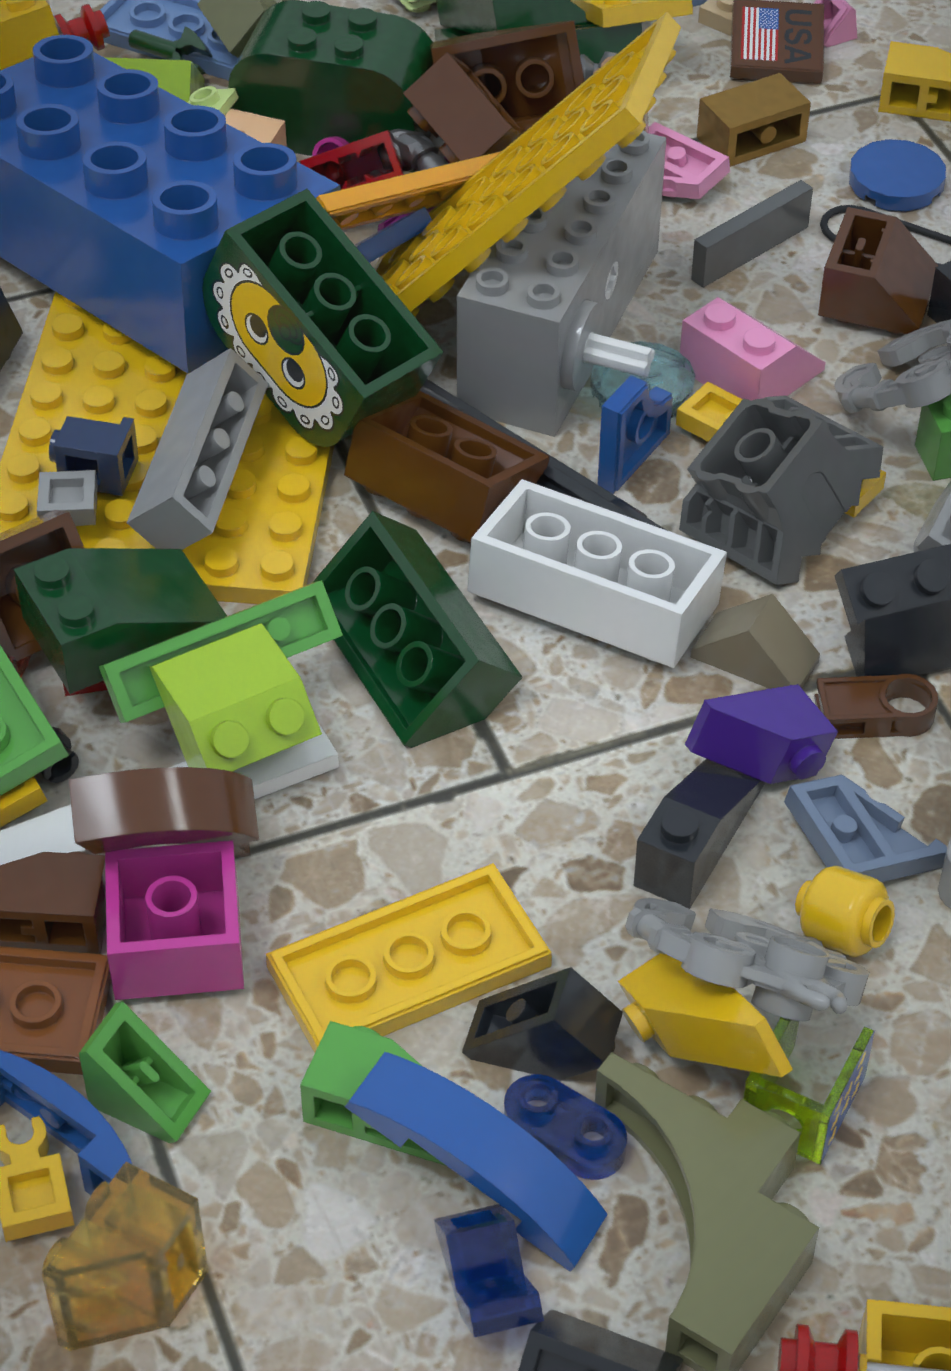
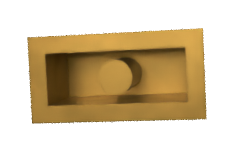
[697,73,811,167]

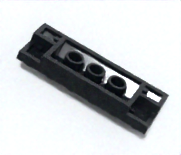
[834,544,951,677]

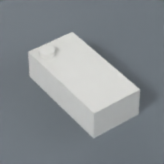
[467,479,727,668]

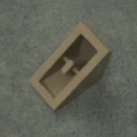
[691,594,820,689]

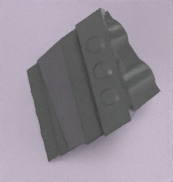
[679,396,884,585]

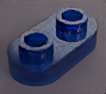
[504,1074,627,1180]

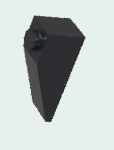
[633,759,766,909]

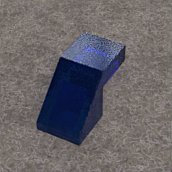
[434,1204,544,1338]

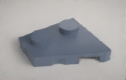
[784,774,947,882]

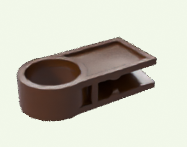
[814,674,938,739]

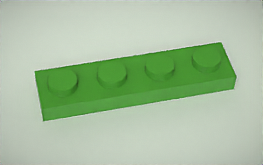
[99,580,343,723]

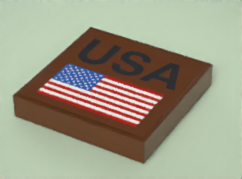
[730,0,824,84]

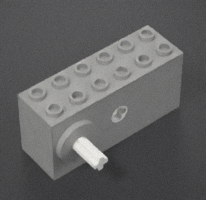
[457,130,666,437]

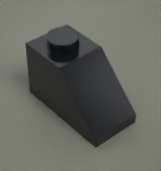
[462,967,623,1081]

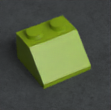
[149,623,322,771]

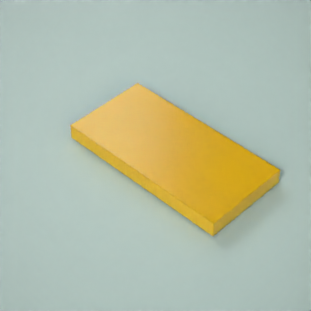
[266,863,552,1053]

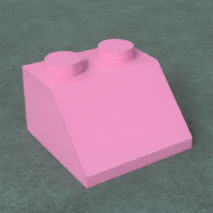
[679,297,825,401]

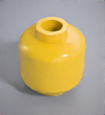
[795,866,895,957]

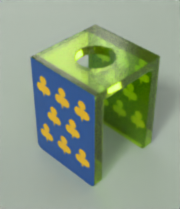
[743,1017,875,1165]

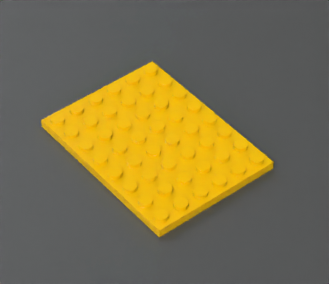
[0,291,335,604]

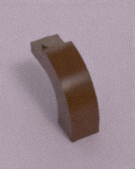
[68,767,259,858]

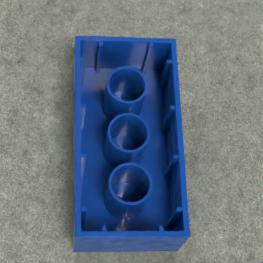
[0,35,340,373]

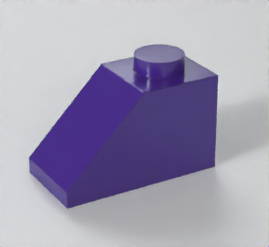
[685,684,838,784]

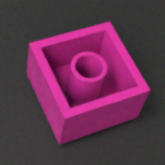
[105,840,244,1000]

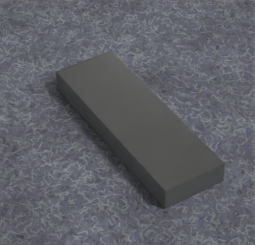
[691,180,813,288]

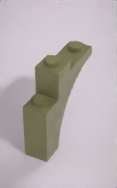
[594,1052,819,1371]

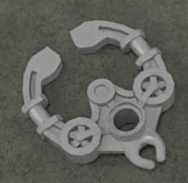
[834,319,951,413]
[625,898,870,1021]

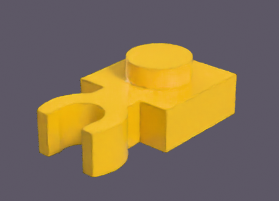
[0,1116,75,1242]

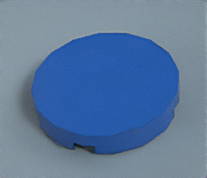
[849,139,946,212]

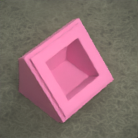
[814,0,857,47]

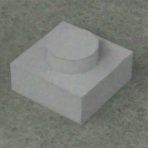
[37,470,98,526]

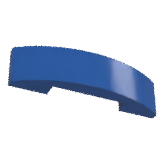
[0,1050,145,1228]
[345,1052,608,1272]

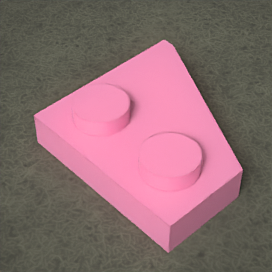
[649,122,730,199]

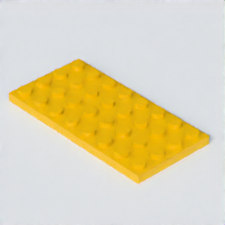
[374,12,681,317]

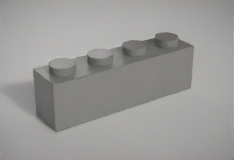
[127,348,268,550]

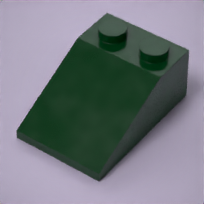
[14,548,227,694]

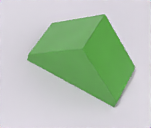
[79,1001,211,1143]

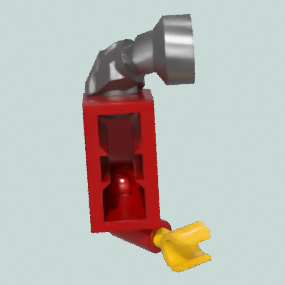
[300,129,448,190]

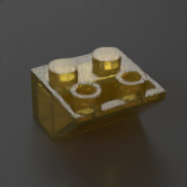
[41,1162,208,1351]

